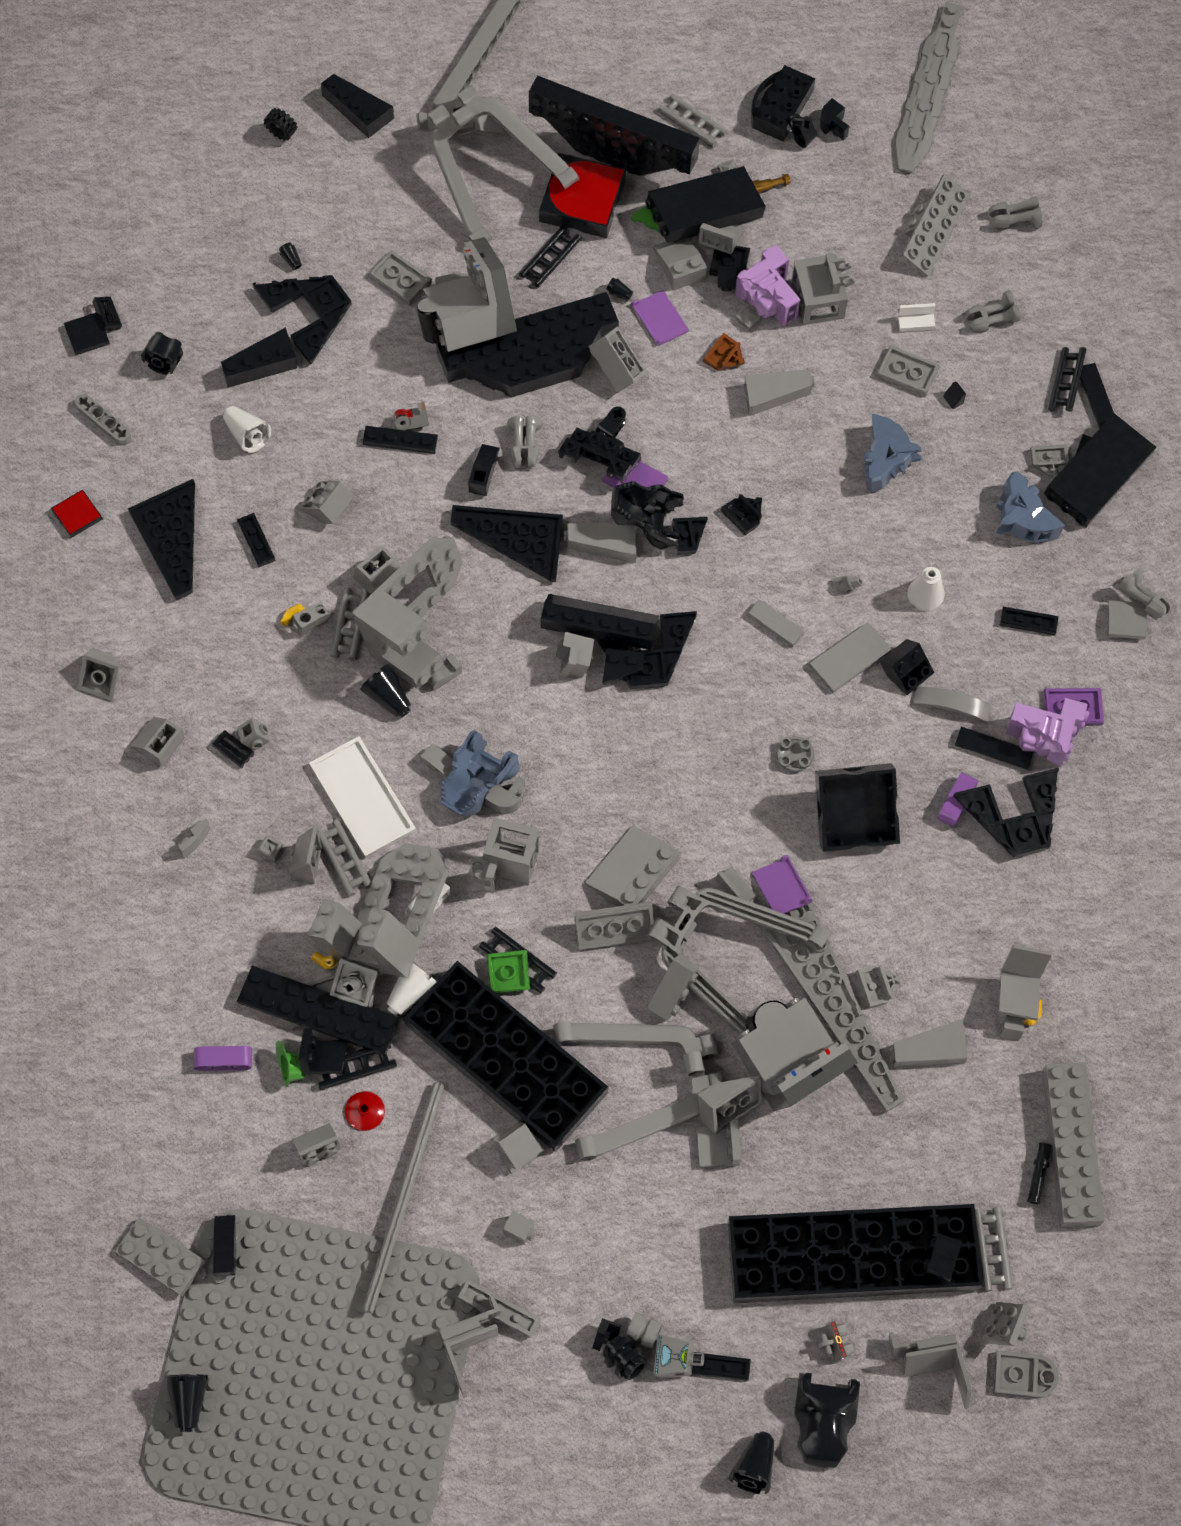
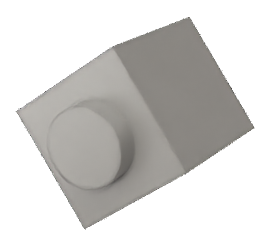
[503,1211,536,1245]

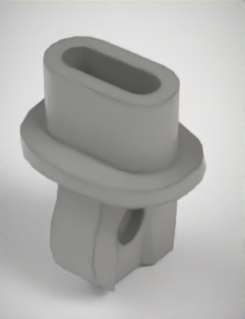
[833,576,863,592]

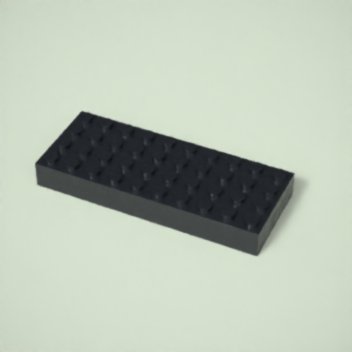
[404,961,609,1152]

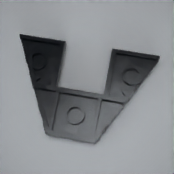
[252,275,352,365]
[595,611,697,689]
[953,768,1059,858]

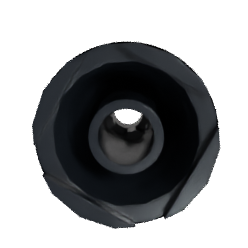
[360,664,411,718]
[166,1374,208,1432]
[729,1431,774,1494]

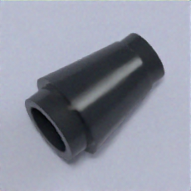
[279,242,302,270]
[606,278,633,301]

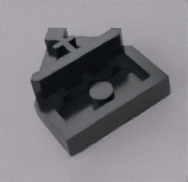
[721,494,762,536]

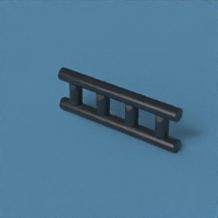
[519,225,582,288]
[1048,347,1087,412]
[479,926,557,994]
[318,1045,397,1090]

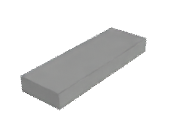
[748,599,804,647]

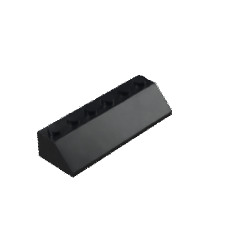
[540,594,659,650]

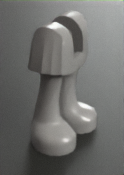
[989,196,1042,228]
[964,290,1021,331]
[507,416,542,467]
[1119,569,1173,618]

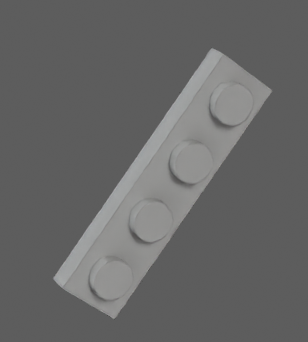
[457,1279,540,1338]

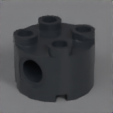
[141,332,183,375]

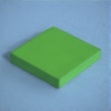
[487,950,530,993]

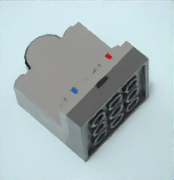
[416,237,517,352]
[731,997,858,1112]

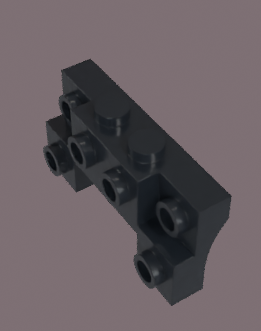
[558,427,641,483]

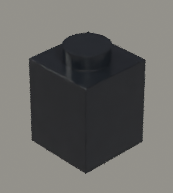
[717,265,736,291]

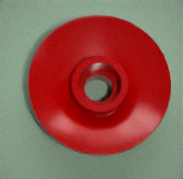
[345,1091,385,1131]

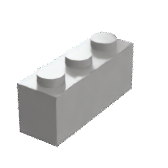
[647,954,699,1020]

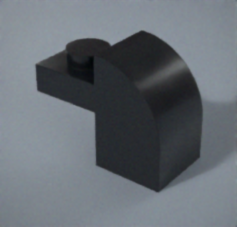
[820,98,850,141]

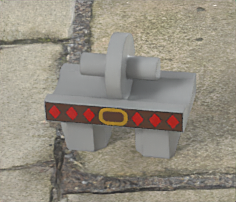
[817,1321,854,1364]

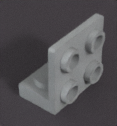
[698,223,744,254]
[697,1120,741,1167]

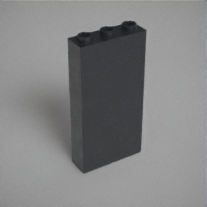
[645,166,766,243]
[1043,413,1156,528]

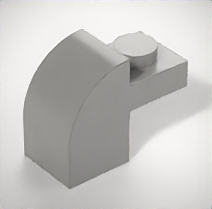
[485,776,526,814]

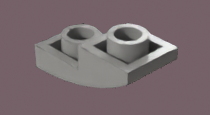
[419,744,453,779]
[178,819,210,858]

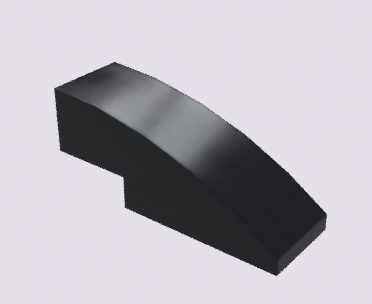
[213,1215,236,1277]

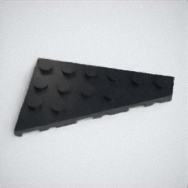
[128,479,195,600]
[451,505,563,583]

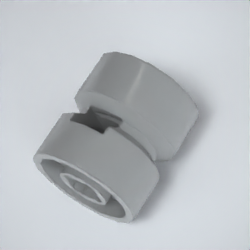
[625,1312,662,1348]

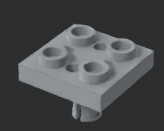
[330,957,379,1007]
[982,1302,1029,1346]

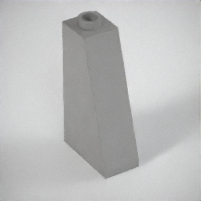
[744,369,815,416]
[564,522,636,563]
[889,1020,967,1067]

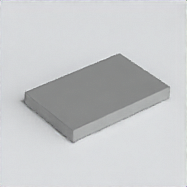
[368,250,432,306]
[876,345,940,397]

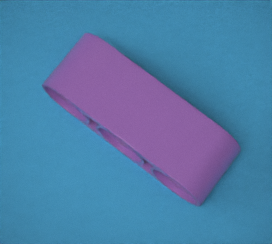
[937,772,979,827]
[193,1046,252,1071]

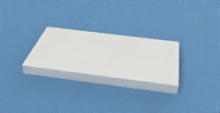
[309,736,416,859]

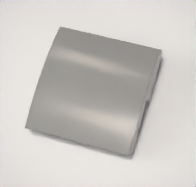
[1107,600,1147,639]

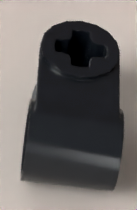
[789,113,817,148]
[595,406,626,439]

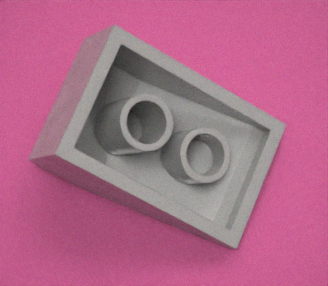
[653,238,707,290]
[287,827,322,884]
[698,1075,762,1134]

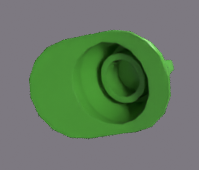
[275,1040,306,1088]

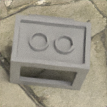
[791,253,855,325]
[471,818,539,892]

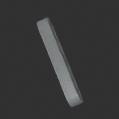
[75,394,131,445]

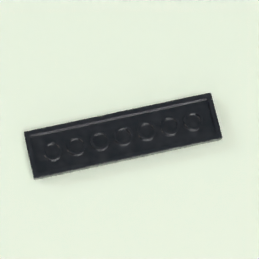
[237,965,400,1056]

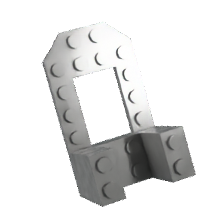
[352,536,463,689]
[308,843,449,978]

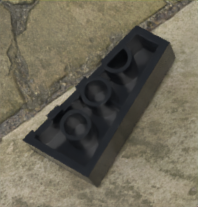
[321,74,394,138]
[221,327,297,388]

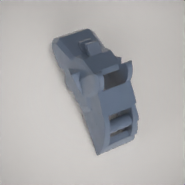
[864,413,922,492]
[996,471,1065,543]

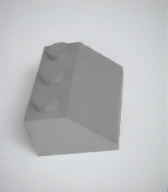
[588,326,646,392]

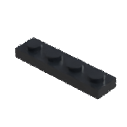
[363,426,438,454]

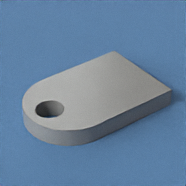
[994,1350,1059,1398]

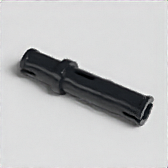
[1027,1142,1052,1205]

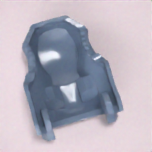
[440,730,520,817]

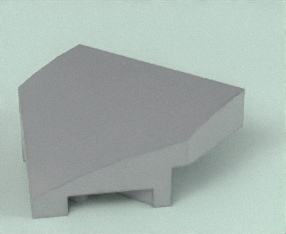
[1030,444,1069,479]
[855,965,902,1009]

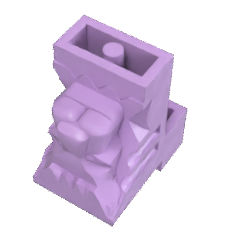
[735,245,800,327]
[1006,698,1089,767]

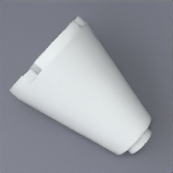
[223,406,271,453]
[907,567,945,612]
[386,963,437,1016]

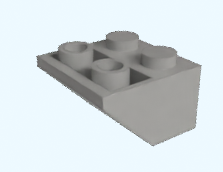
[300,481,354,524]
[353,546,400,594]
[131,717,185,767]
[292,1123,340,1166]

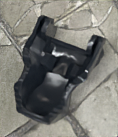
[611,481,684,549]
[794,1373,860,1468]

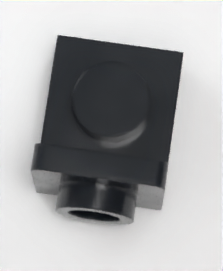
[592,1318,621,1351]

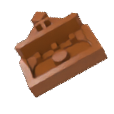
[703,333,745,371]

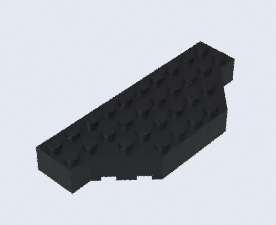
[529,75,700,176]
[436,292,619,398]

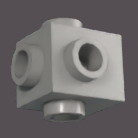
[237,718,270,750]

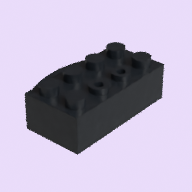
[751,65,815,142]

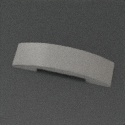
[913,687,991,724]

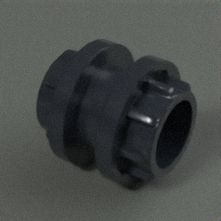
[603,1335,647,1380]

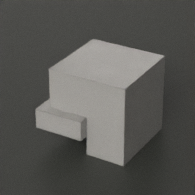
[556,632,594,679]
[492,1122,545,1174]

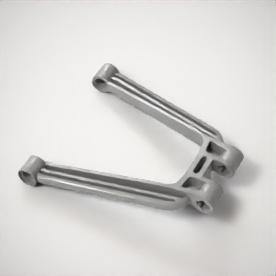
[427,84,579,241]
[647,885,831,1034]
[553,1021,725,1161]

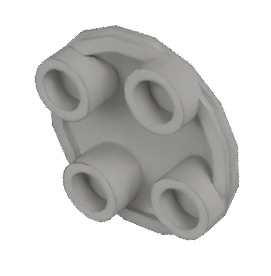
[776,736,814,772]

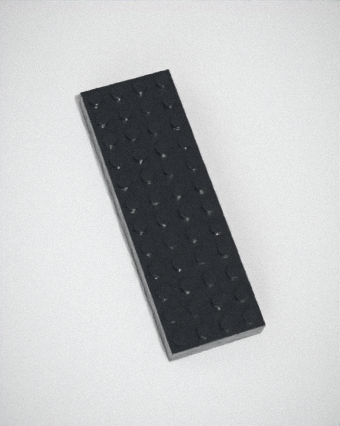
[728,1204,983,1303]

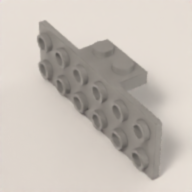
[902,174,969,276]

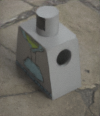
[654,1335,704,1379]

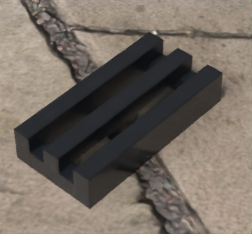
[92,296,122,330]
[212,730,254,768]

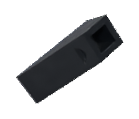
[468,444,500,496]

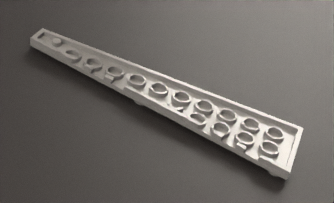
[759,903,904,1113]

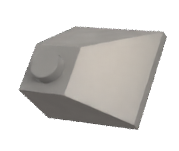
[77,648,120,701]

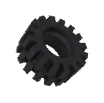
[264,108,298,141]

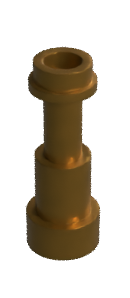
[752,174,791,194]

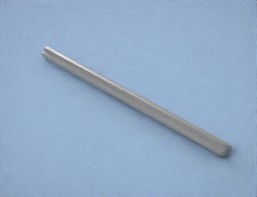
[363,1082,444,1314]

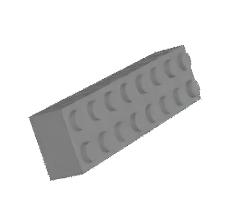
[1042,1062,1105,1228]

